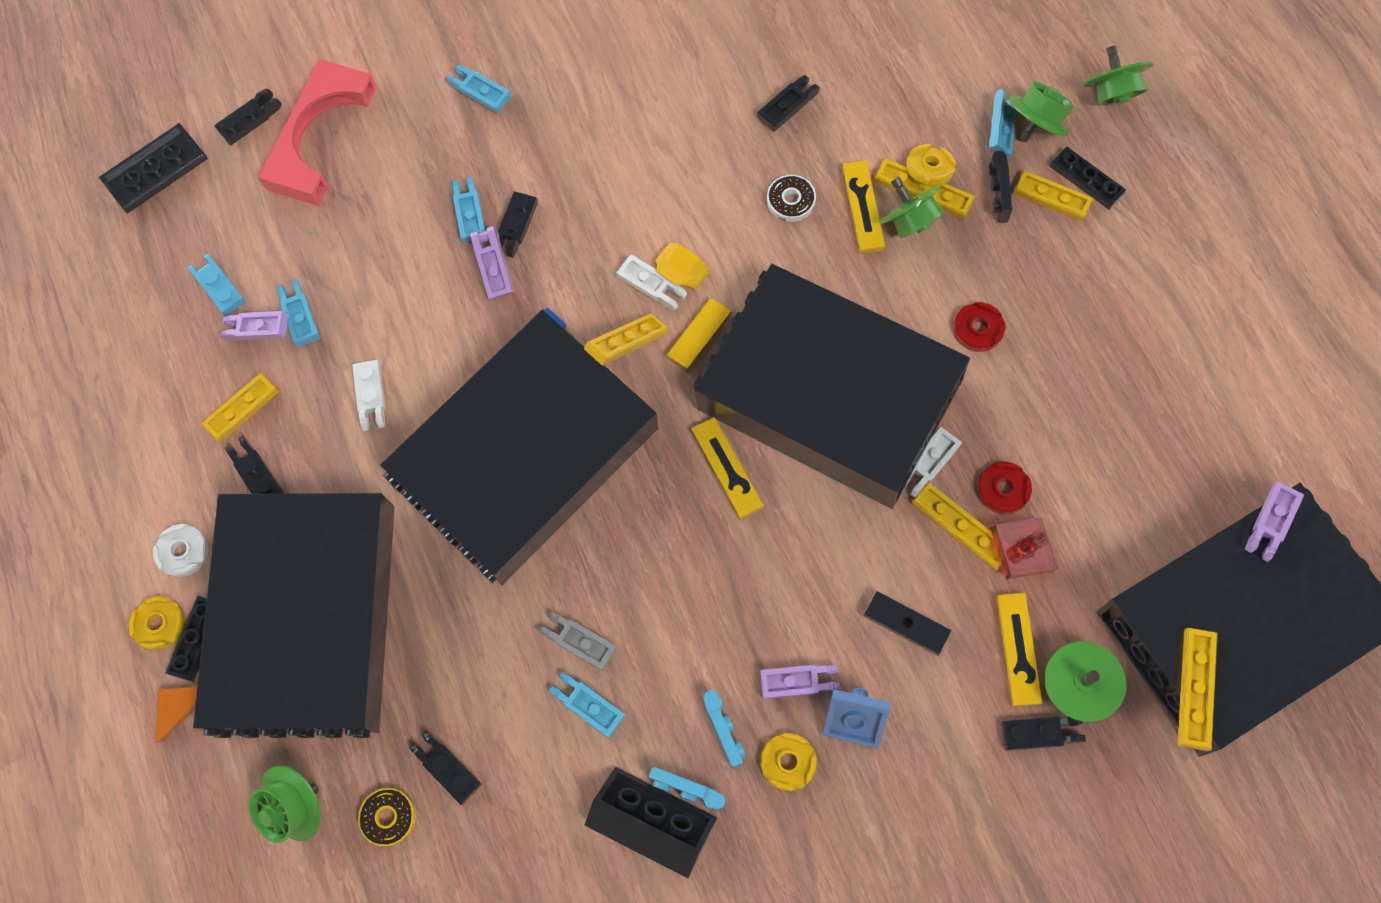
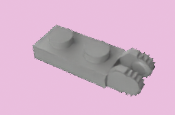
[539,611,617,672]

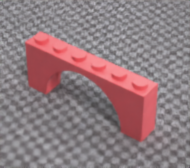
[258,59,377,206]

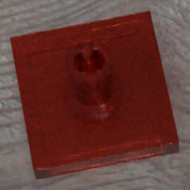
[990,517,1059,580]

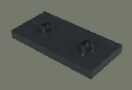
[98,123,208,214]

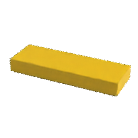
[1013,170,1093,222]
[666,298,732,372]
[201,372,279,443]

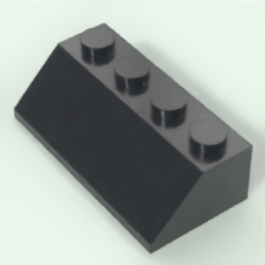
[584,767,717,878]

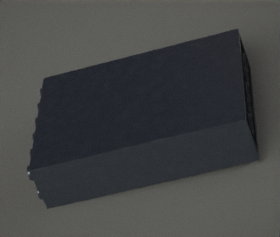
[693,263,971,509]
[380,309,659,585]
[1096,482,1381,757]
[193,493,395,738]

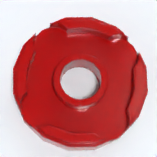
[953,302,1006,352]
[977,462,1032,515]

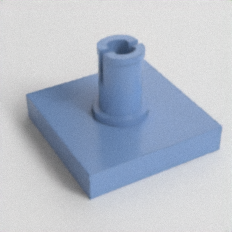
[823,688,890,748]

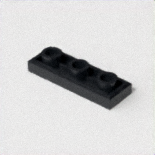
[1050,147,1127,210]
[863,591,952,656]
[165,596,207,682]

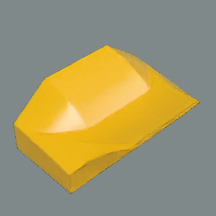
[655,242,710,291]

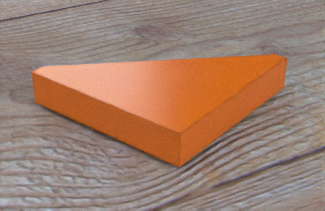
[155,687,197,742]

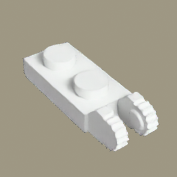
[616,254,687,311]
[352,360,386,431]
[906,427,962,498]

